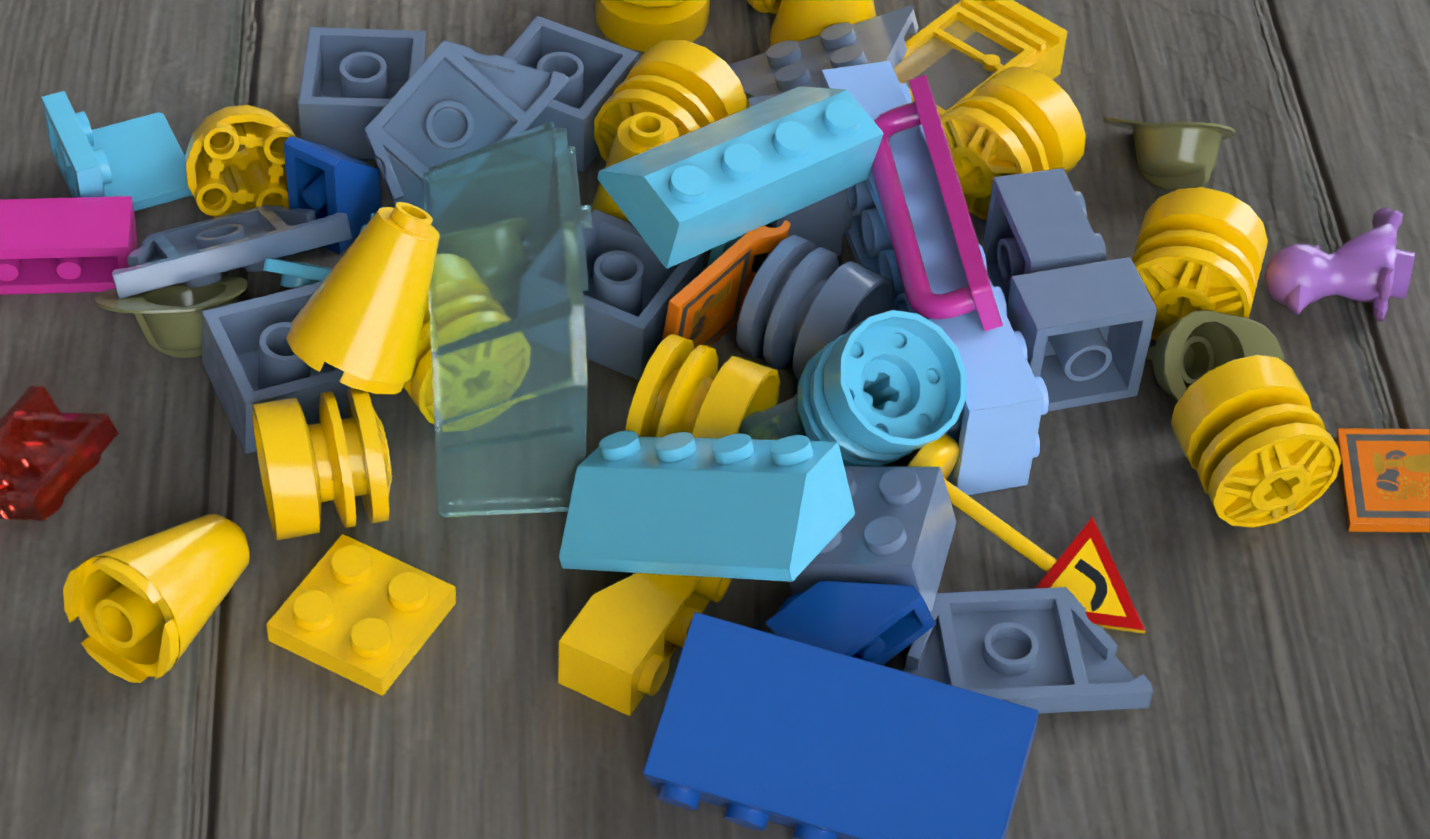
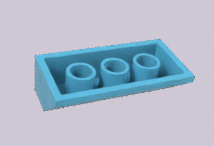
[597,86,884,269]
[559,431,855,582]

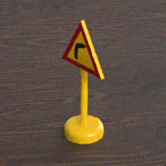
[907,433,1146,634]

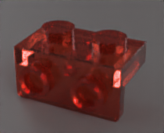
[0,386,119,521]

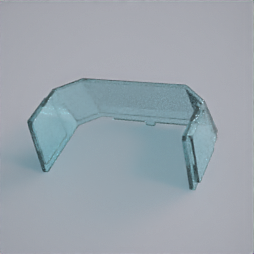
[423,121,592,517]

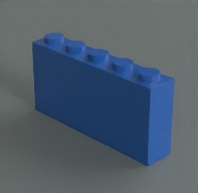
[643,612,1038,839]

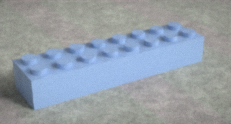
[820,61,1049,495]

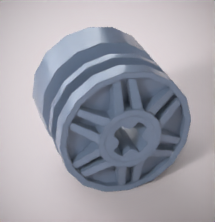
[736,234,895,380]

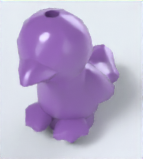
[1264,207,1415,321]

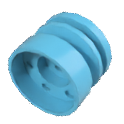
[797,310,967,466]

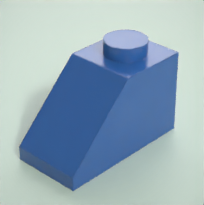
[284,136,382,255]
[766,581,937,665]

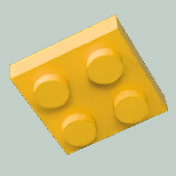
[266,534,456,696]

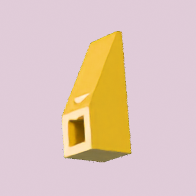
[558,573,732,716]

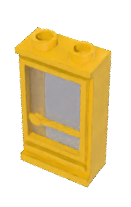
[894,0,1068,117]

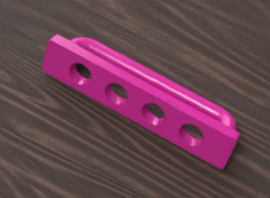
[871,74,1003,331]

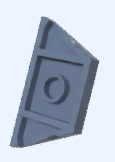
[729,5,919,109]
[364,40,570,231]
[112,205,352,299]
[903,587,1153,714]

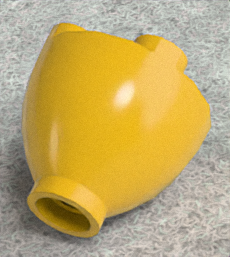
[185,105,296,218]

